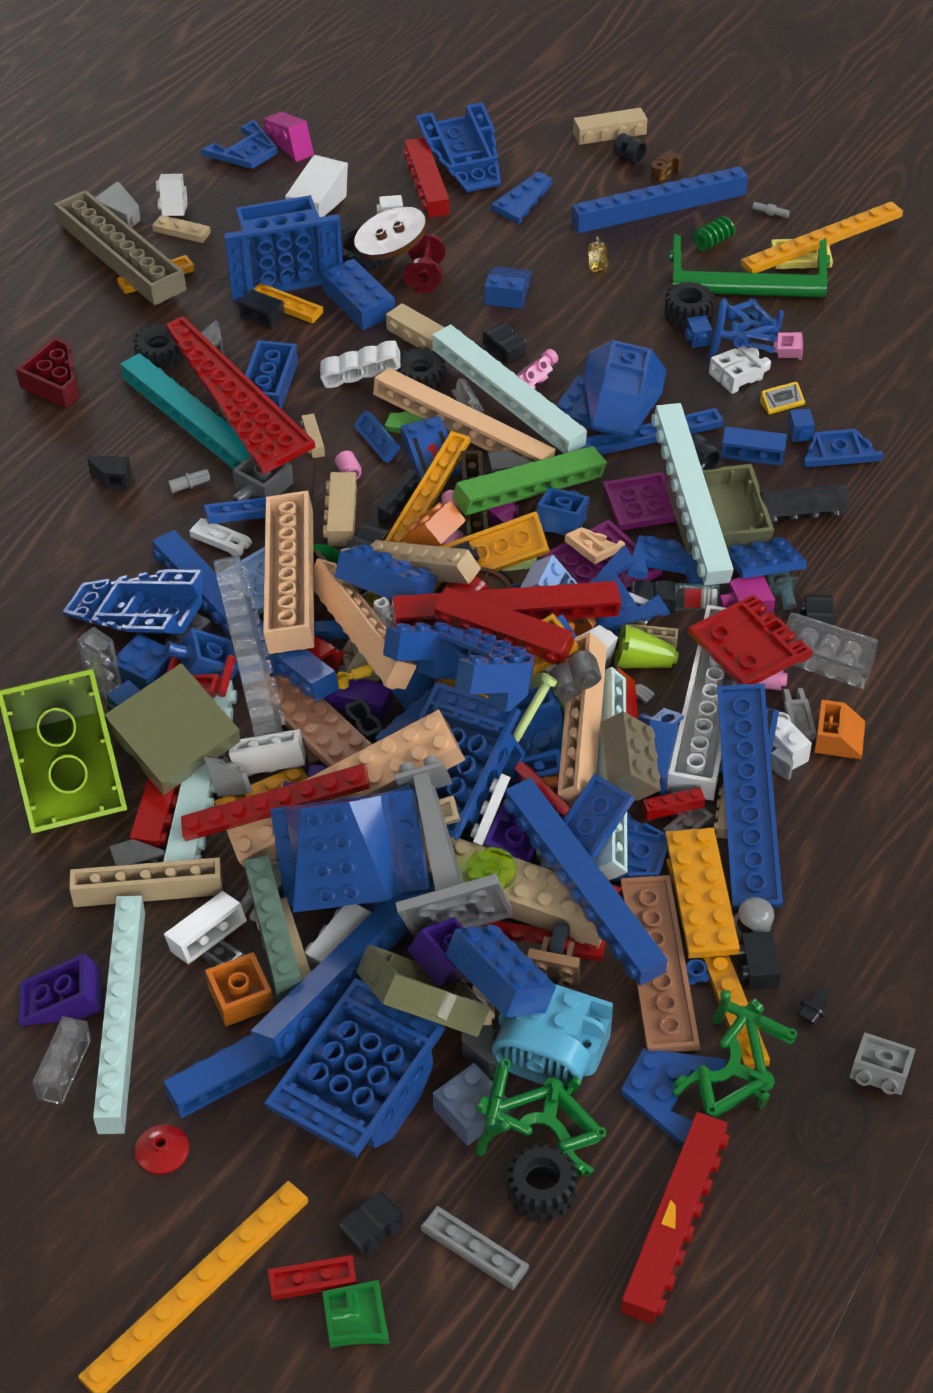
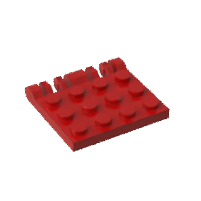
[688,595,813,685]

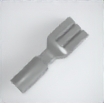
[635,684,655,704]

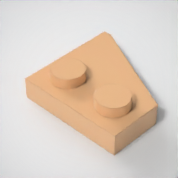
[565,527,625,564]

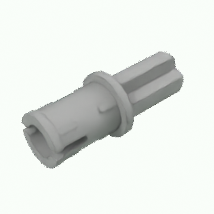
[168,469,210,494]

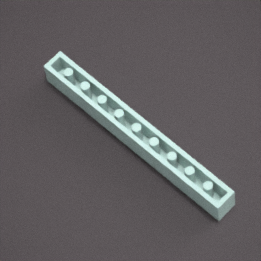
[432,325,587,453]
[651,403,734,586]
[594,667,627,881]
[163,680,237,862]
[93,896,145,1134]

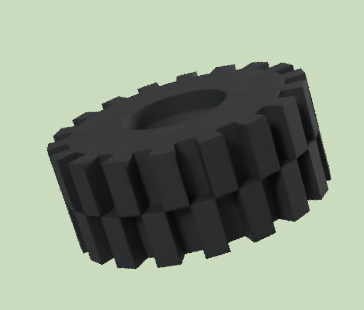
[133,323,184,370]
[396,347,446,390]

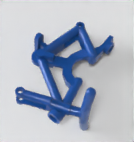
[708,298,784,361]

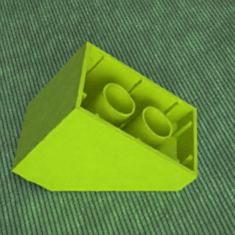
[0,669,127,833]

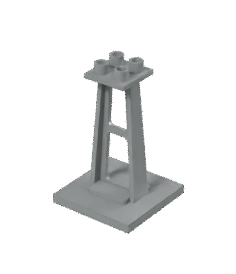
[394,755,514,939]

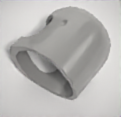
[734,897,774,941]

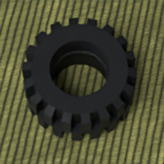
[664,282,714,331]
[507,1144,577,1222]

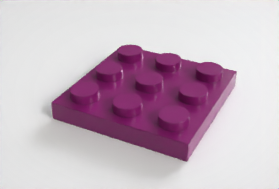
[603,472,676,531]

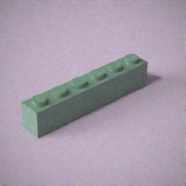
[244,855,301,1000]

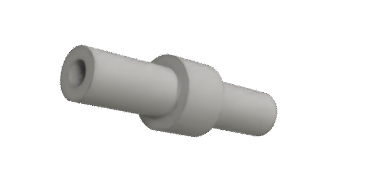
[752,202,790,218]

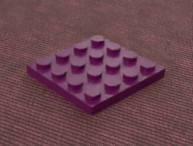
[541,520,663,593]

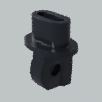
[797,987,828,1025]

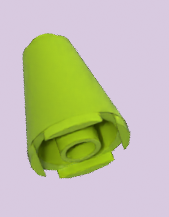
[614,624,679,669]

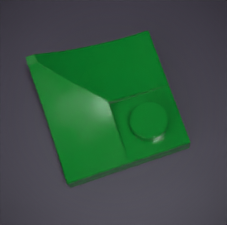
[322,1280,390,1348]

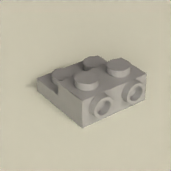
[850,1032,916,1095]

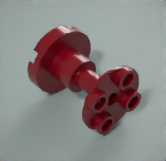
[404,234,446,293]

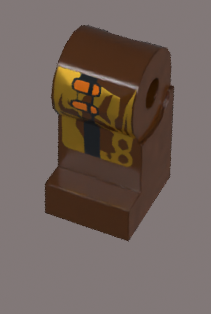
[651,149,684,181]

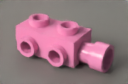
[516,349,558,389]

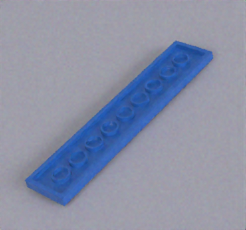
[717,683,783,910]

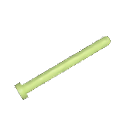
[512,673,558,743]

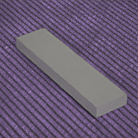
[421,1206,529,1290]

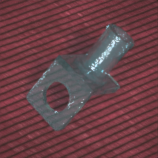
[768,571,798,610]

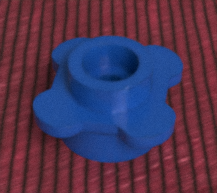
[685,959,710,985]

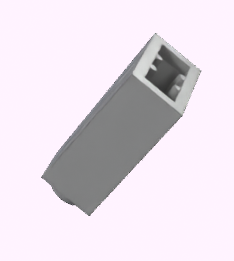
[96,182,141,228]

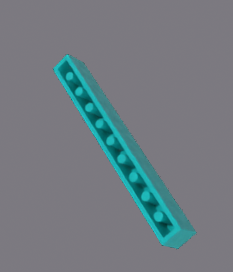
[120,353,250,469]

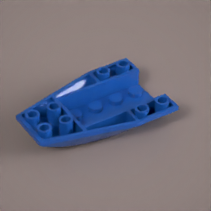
[583,340,667,438]

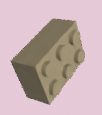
[601,711,661,801]

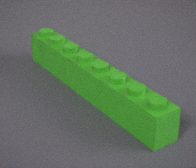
[452,446,607,515]

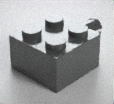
[231,456,293,501]

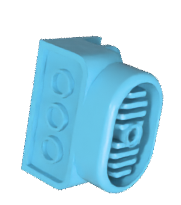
[492,984,613,1086]

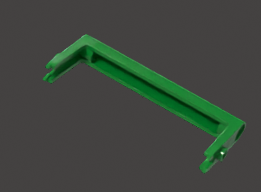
[669,234,830,298]

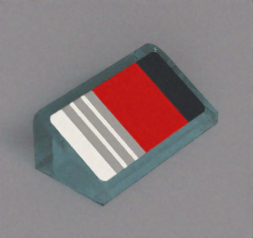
[675,583,720,611]

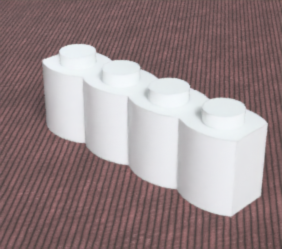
[320,341,401,388]

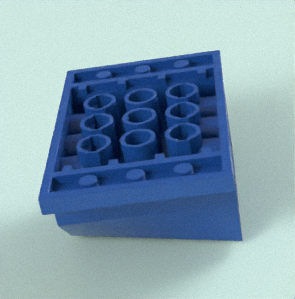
[224,195,343,300]
[417,682,526,840]
[270,788,430,912]
[265,978,445,1158]

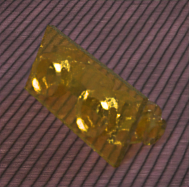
[587,236,609,273]

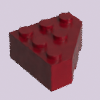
[16,336,79,408]

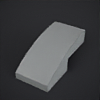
[771,738,793,780]

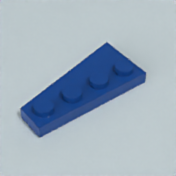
[491,171,552,224]

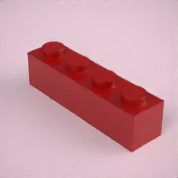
[642,788,705,820]

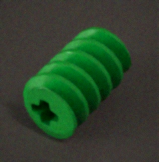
[693,216,735,252]

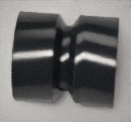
[613,133,647,164]
[691,434,721,470]

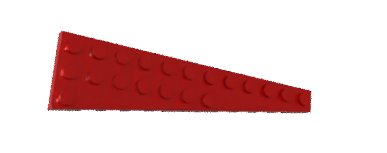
[166,316,316,475]

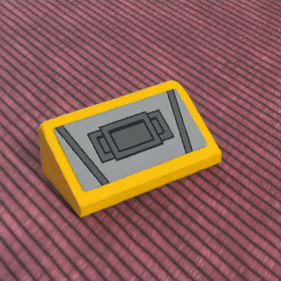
[760,382,805,414]

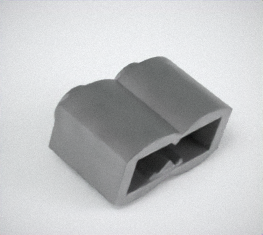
[549,650,602,702]

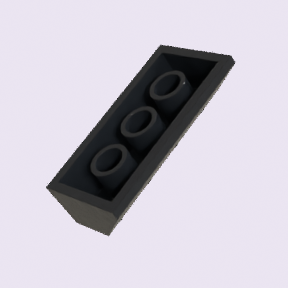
[760,484,848,521]

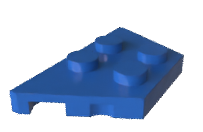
[804,429,884,468]

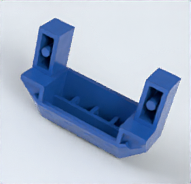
[383,622,535,711]

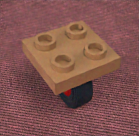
[527,923,581,987]

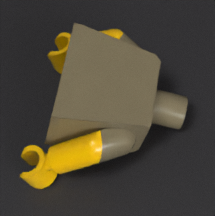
[336,637,380,689]

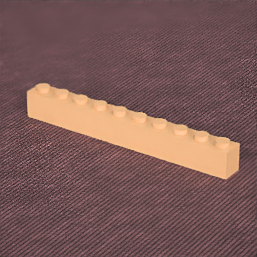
[373,368,555,462]
[314,558,417,690]

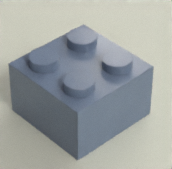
[433,1063,509,1146]

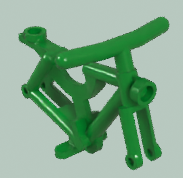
[672,990,797,1118]
[474,1058,606,1177]

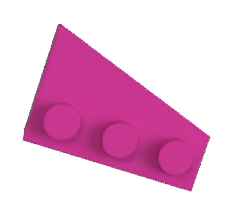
[263,112,314,162]

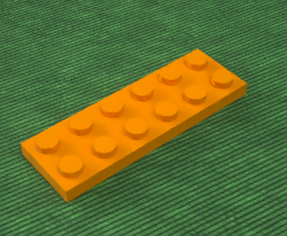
[433,511,550,594]
[665,828,740,959]

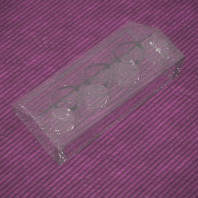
[787,612,878,689]

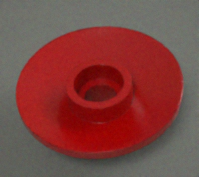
[135,1125,189,1175]

